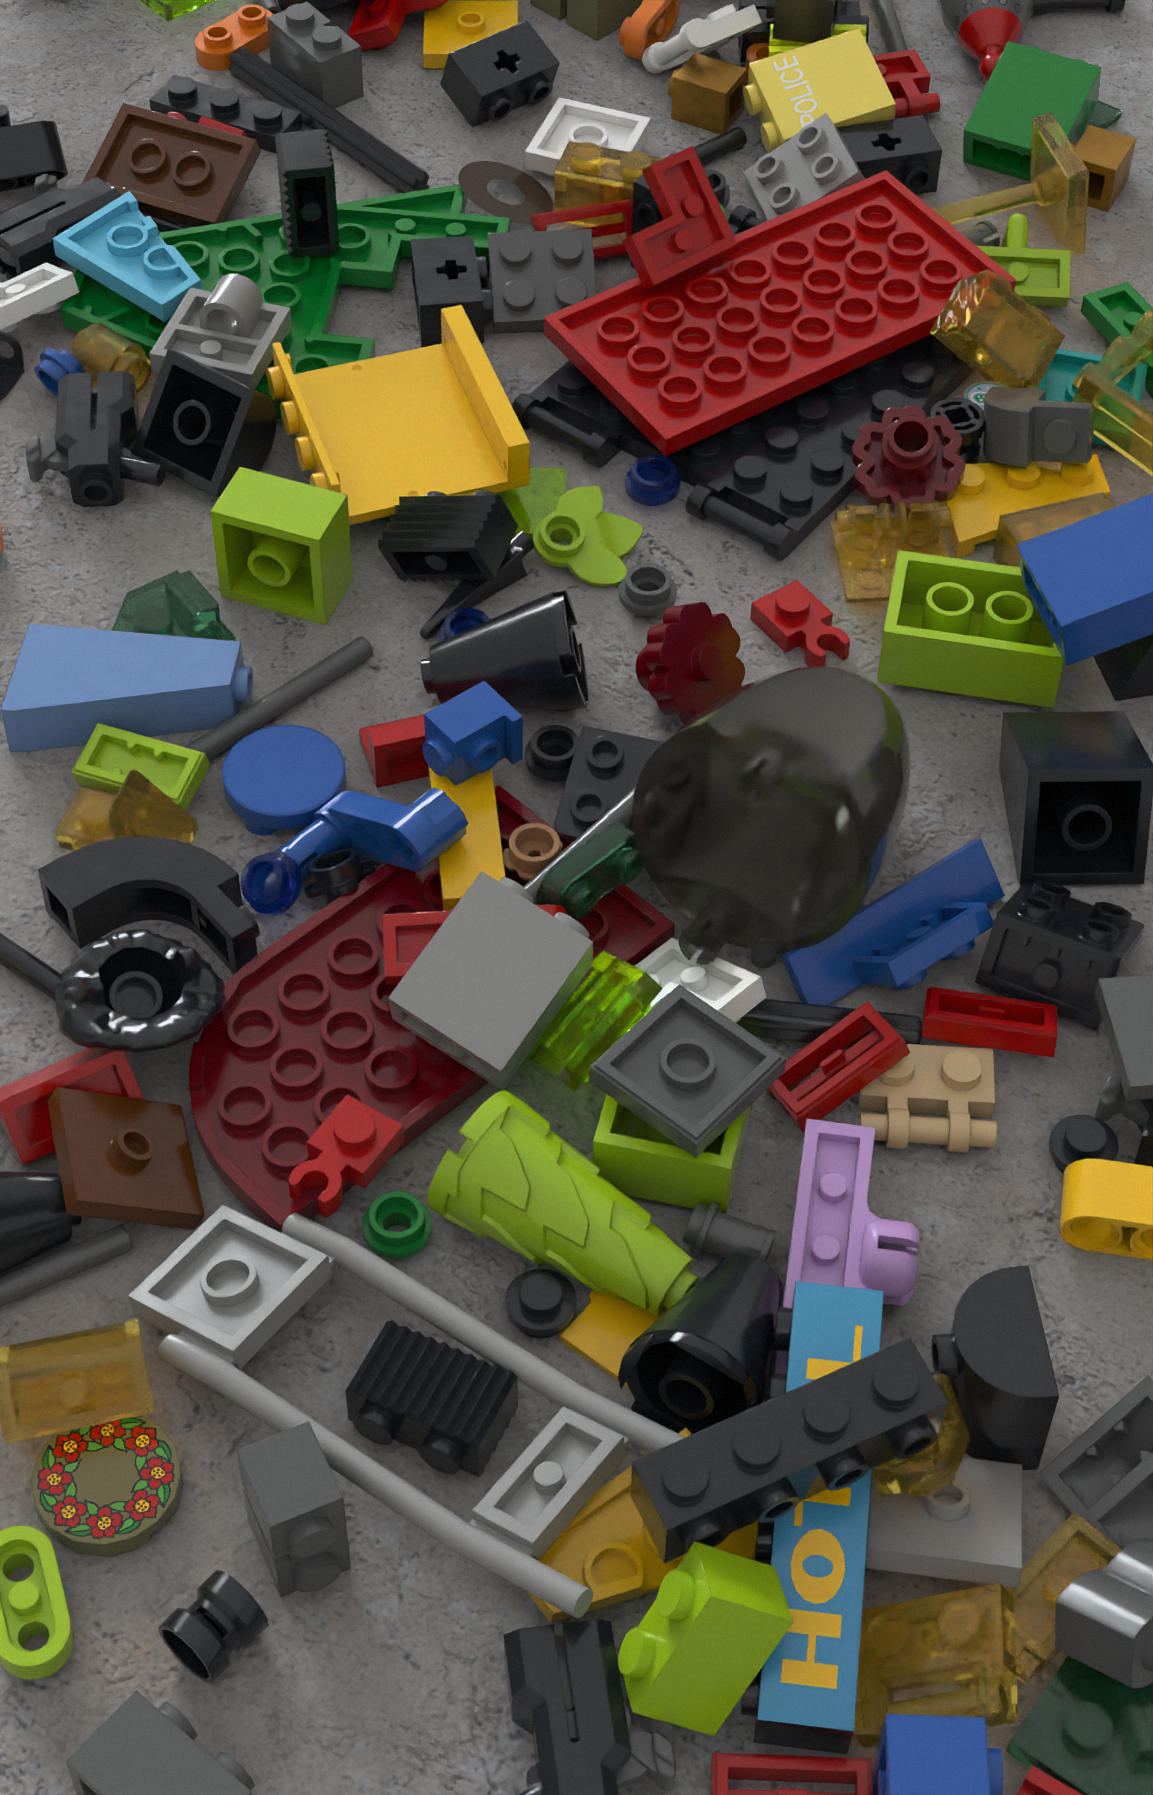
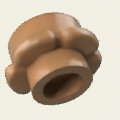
[503,823,563,881]

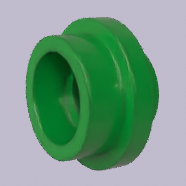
[362,1191,432,1259]

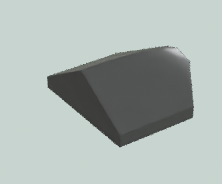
[1038,1375,1153,1553]

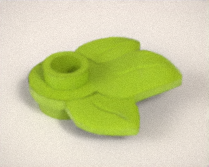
[532,485,643,587]

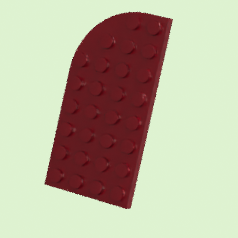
[189,785,675,1233]

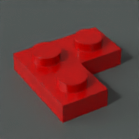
[348,0,448,51]
[622,145,737,290]

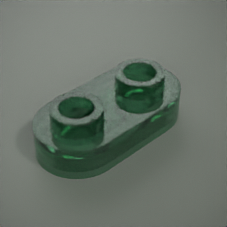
[536,820,646,919]

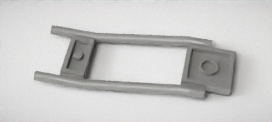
[128,1205,685,1618]

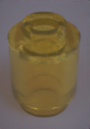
[71,323,152,393]

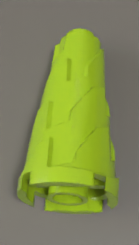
[427,1090,699,1316]

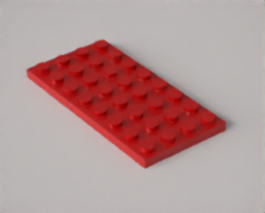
[543,170,1016,456]

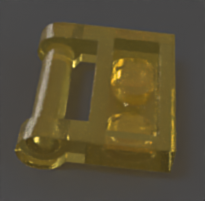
[854,1583,1018,1748]

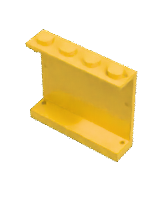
[266,305,530,525]

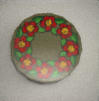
[31,1410,184,1557]

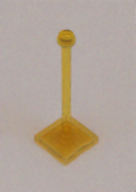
[932,113,1089,256]

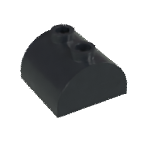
[131,349,277,497]
[931,1266,1059,1470]

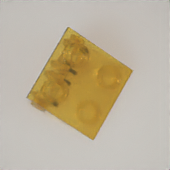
[830,501,952,603]

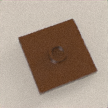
[47,1087,205,1229]

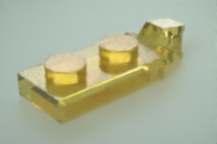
[959,1512,1123,1705]

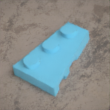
[53,191,202,322]

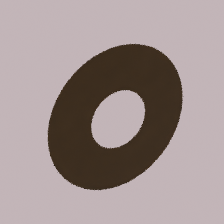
[458,161,553,224]

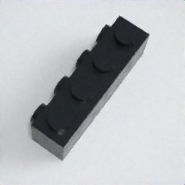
[631,1337,948,1564]

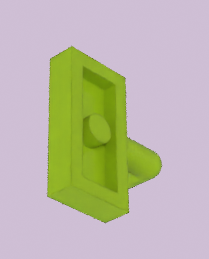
[977,213,1071,307]

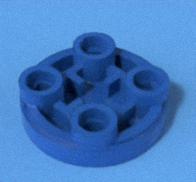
[222,725,347,836]

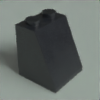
[999,711,1153,885]

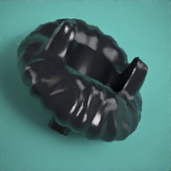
[55,929,226,1053]

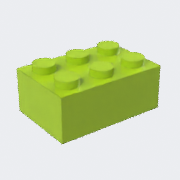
[877,550,1064,708]

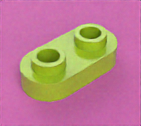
[0,1526,75,1680]

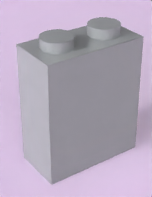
[388,871,593,1090]

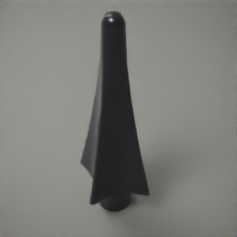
[420,531,534,639]

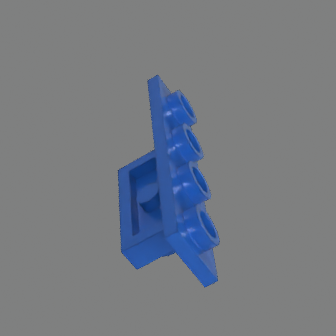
[781,839,1005,1006]

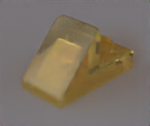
[56,769,198,851]

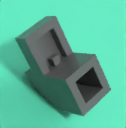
[983,387,1094,467]

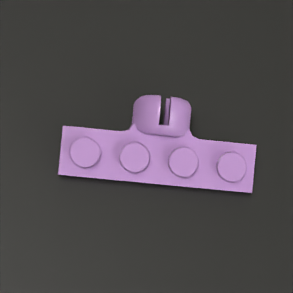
[774,1119,920,1375]

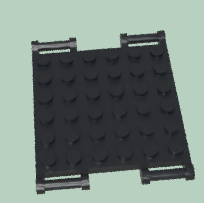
[511,205,1004,560]

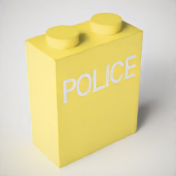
[743,28,896,153]

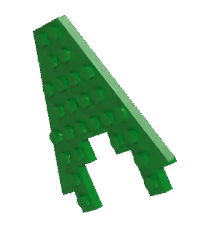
[61,184,510,418]

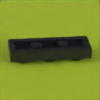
[149,75,302,154]

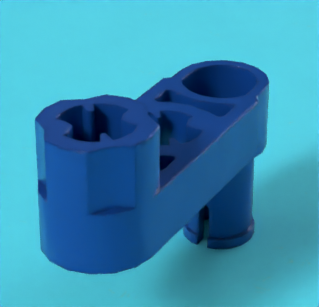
[274,788,468,882]

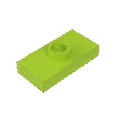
[71,723,211,815]

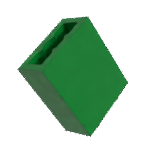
[963,41,1101,189]

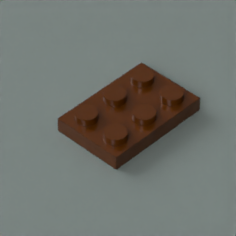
[82,103,261,227]

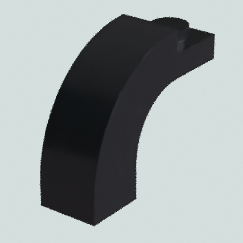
[38,837,260,975]

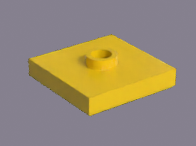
[423,0,518,69]

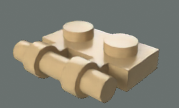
[858,1044,997,1153]

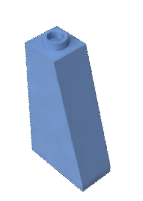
[1,624,253,752]

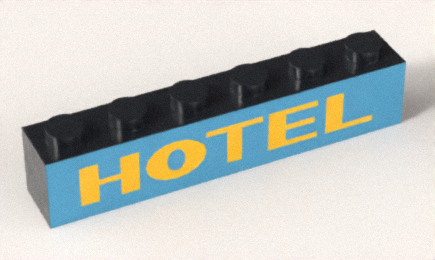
[740,1281,884,1754]

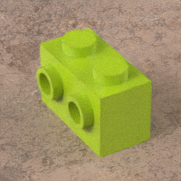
[618,1541,793,1736]

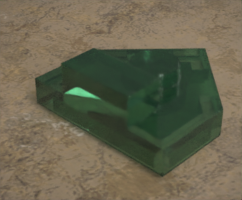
[112,570,236,641]
[1006,1656,1153,1795]

